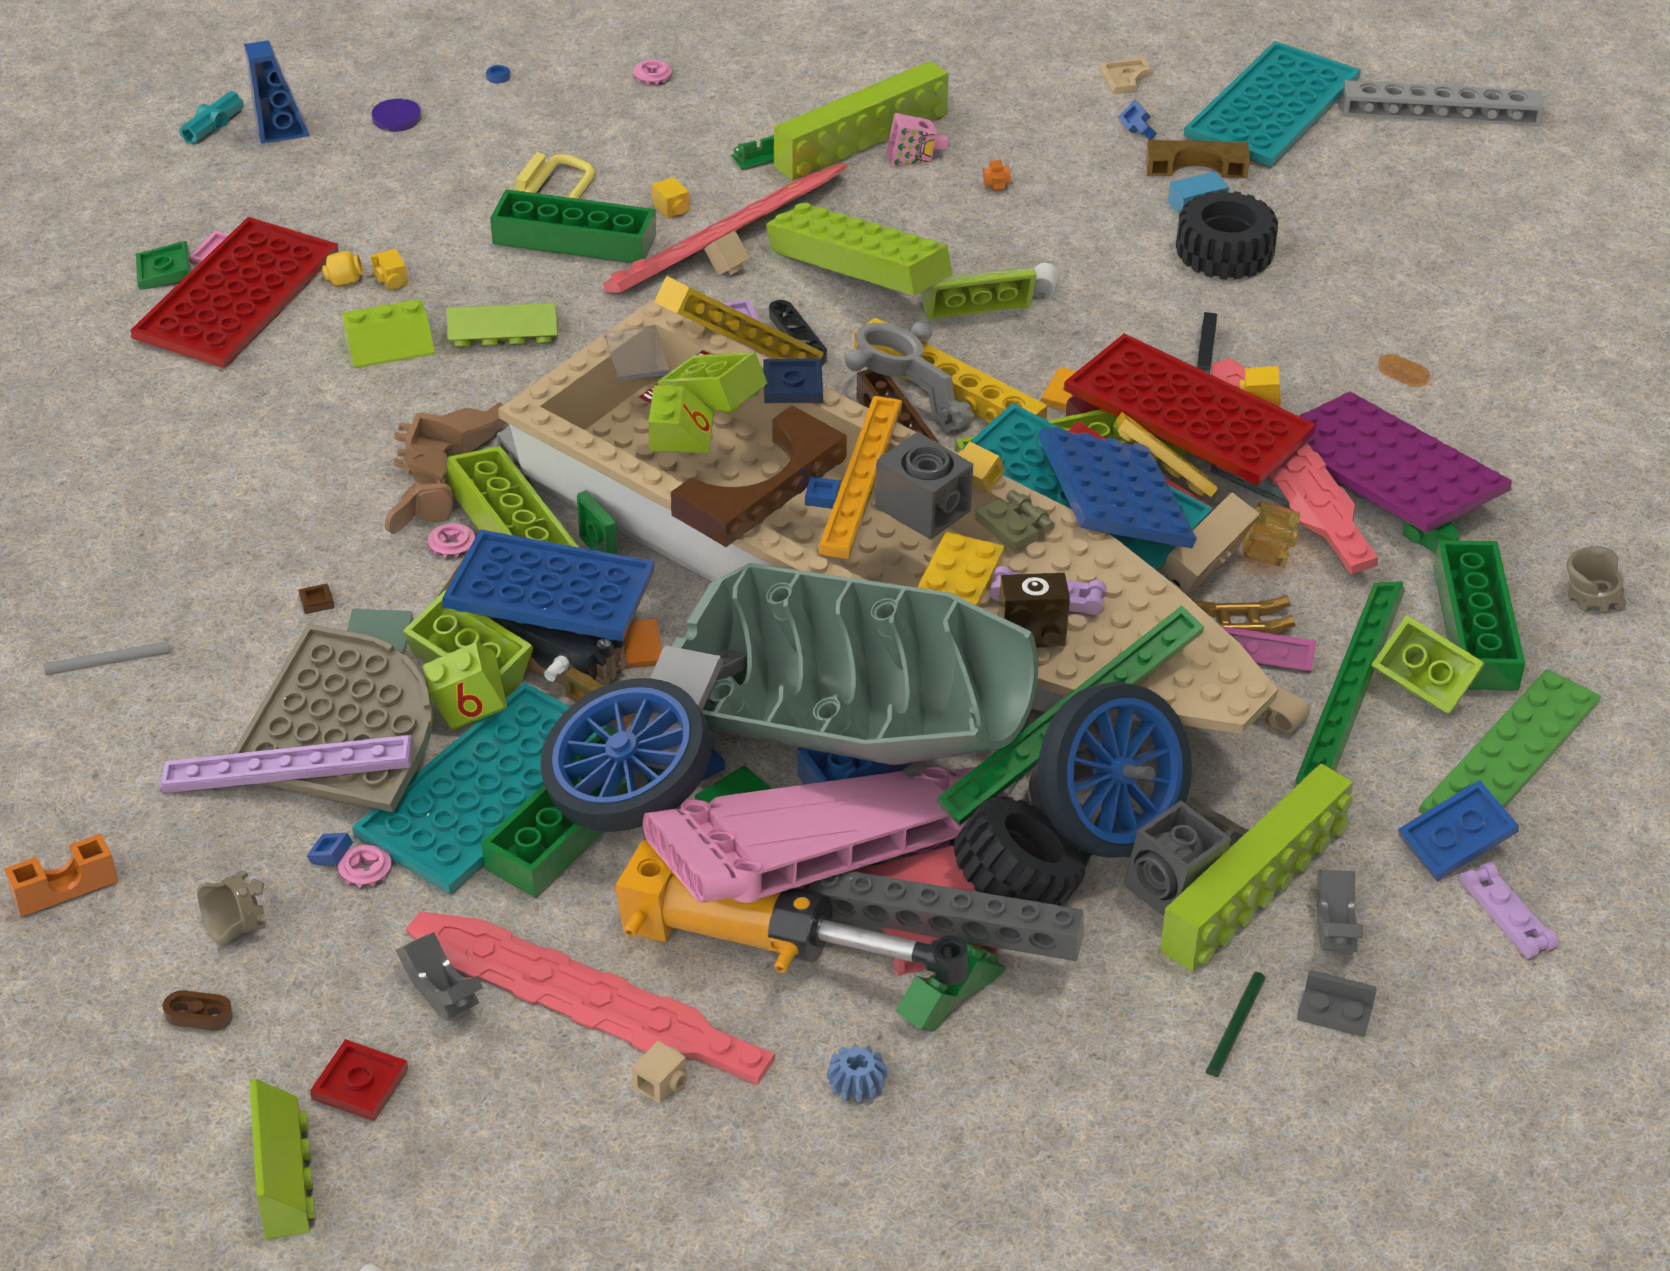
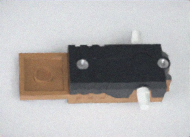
[488,617,628,686]

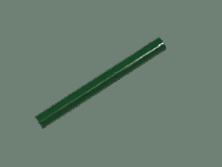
[1206,972,1266,1078]

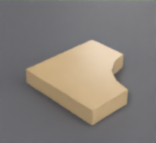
[1099,58,1152,94]

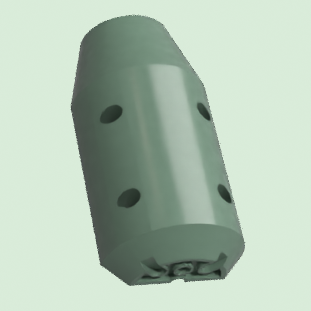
[672,563,1038,765]

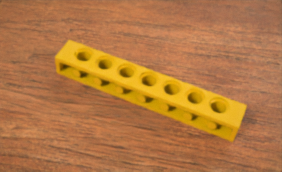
[654,276,824,359]
[854,317,1048,424]

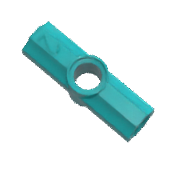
[179,91,244,144]

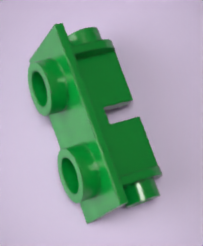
[731,135,774,169]

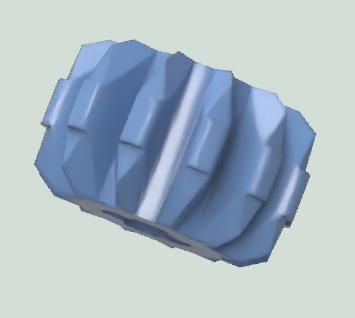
[827,1043,887,1104]

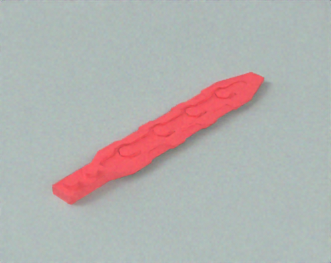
[603,163,848,293]
[1211,358,1378,575]
[406,912,775,1085]

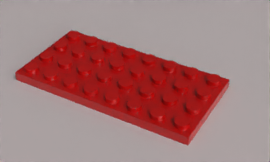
[130,217,338,368]
[1063,333,1316,485]

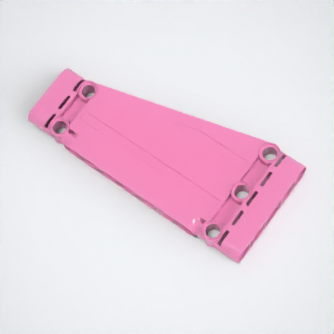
[643,766,1010,903]

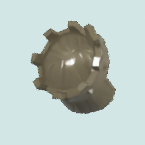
[1566,546,1626,613]
[197,870,266,945]

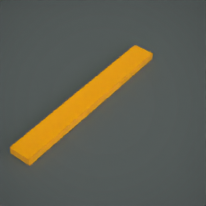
[818,396,902,560]

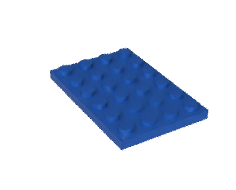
[1038,427,1197,549]
[443,530,655,641]

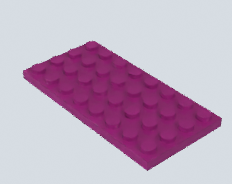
[1299,392,1512,533]

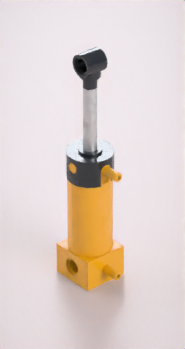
[615,840,969,985]

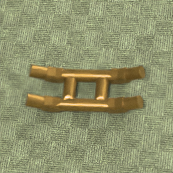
[1191,595,1296,634]

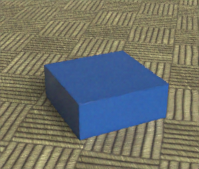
[805,477,840,509]
[307,833,353,865]

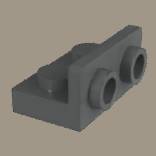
[1297,970,1377,1037]

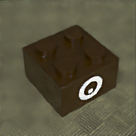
[998,572,1070,647]

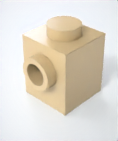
[703,231,750,275]
[632,1041,687,1104]

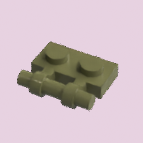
[975,490,1055,552]

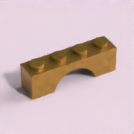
[1146,139,1250,178]

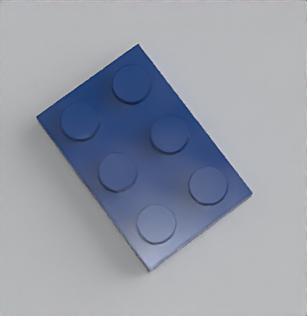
[1398,780,1519,881]

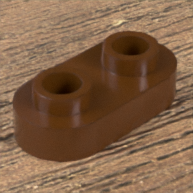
[162,990,233,1030]

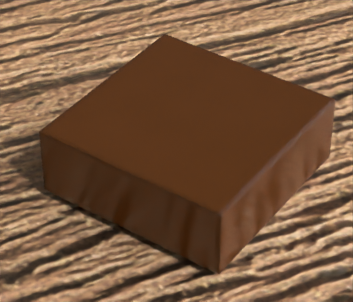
[298,583,335,614]

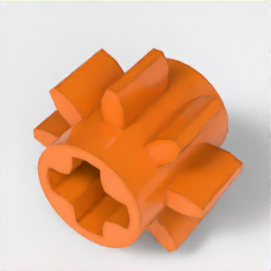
[983,160,1011,191]

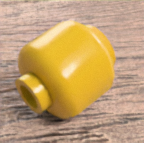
[322,250,364,287]

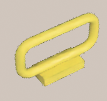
[515,152,596,199]

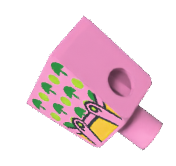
[886,113,948,166]

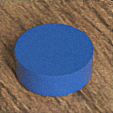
[486,65,511,84]

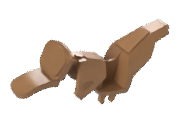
[385,402,507,534]

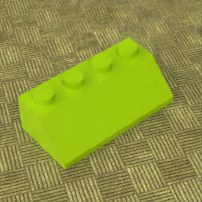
[920,267,1037,320]
[446,303,558,347]
[403,590,533,698]
[249,1079,316,1239]

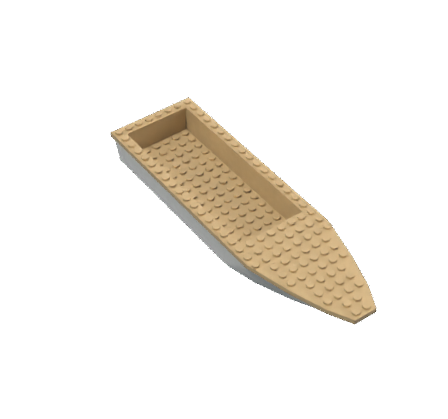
[498,300,1278,734]

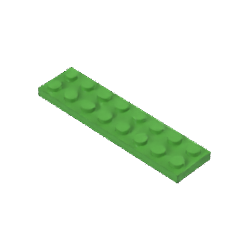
[1419,669,1601,814]

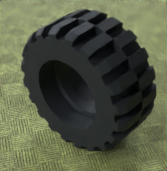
[1176,190,1278,280]
[954,796,1085,906]

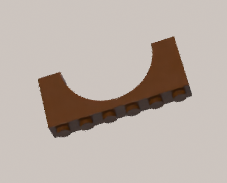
[671,405,847,547]

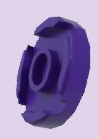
[372,98,421,132]

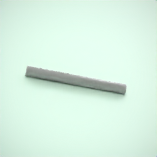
[43,641,170,675]

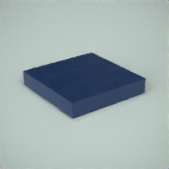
[763,358,823,403]

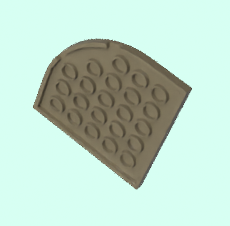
[232,623,433,812]

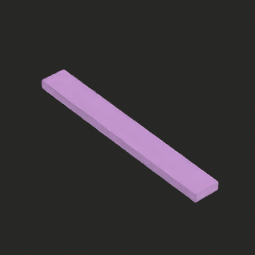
[160,735,414,793]

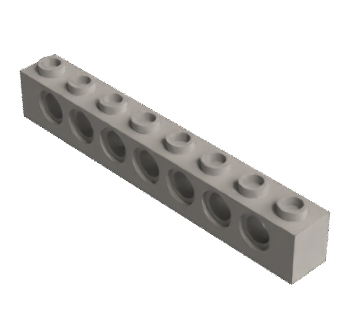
[1342,80,1544,126]

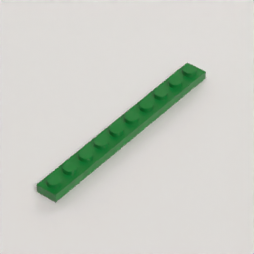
[1295,581,1405,785]
[937,605,1204,826]

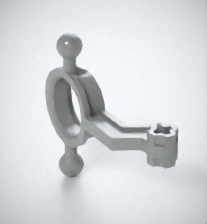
[845,321,975,433]

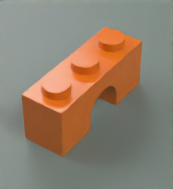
[4,833,118,917]

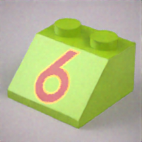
[649,385,714,453]
[422,642,508,731]

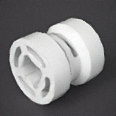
[1033,263,1059,299]

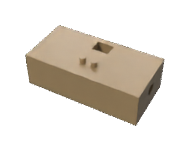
[1159,492,1260,597]

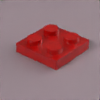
[310,1039,408,1121]

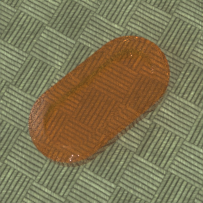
[1378,354,1430,387]

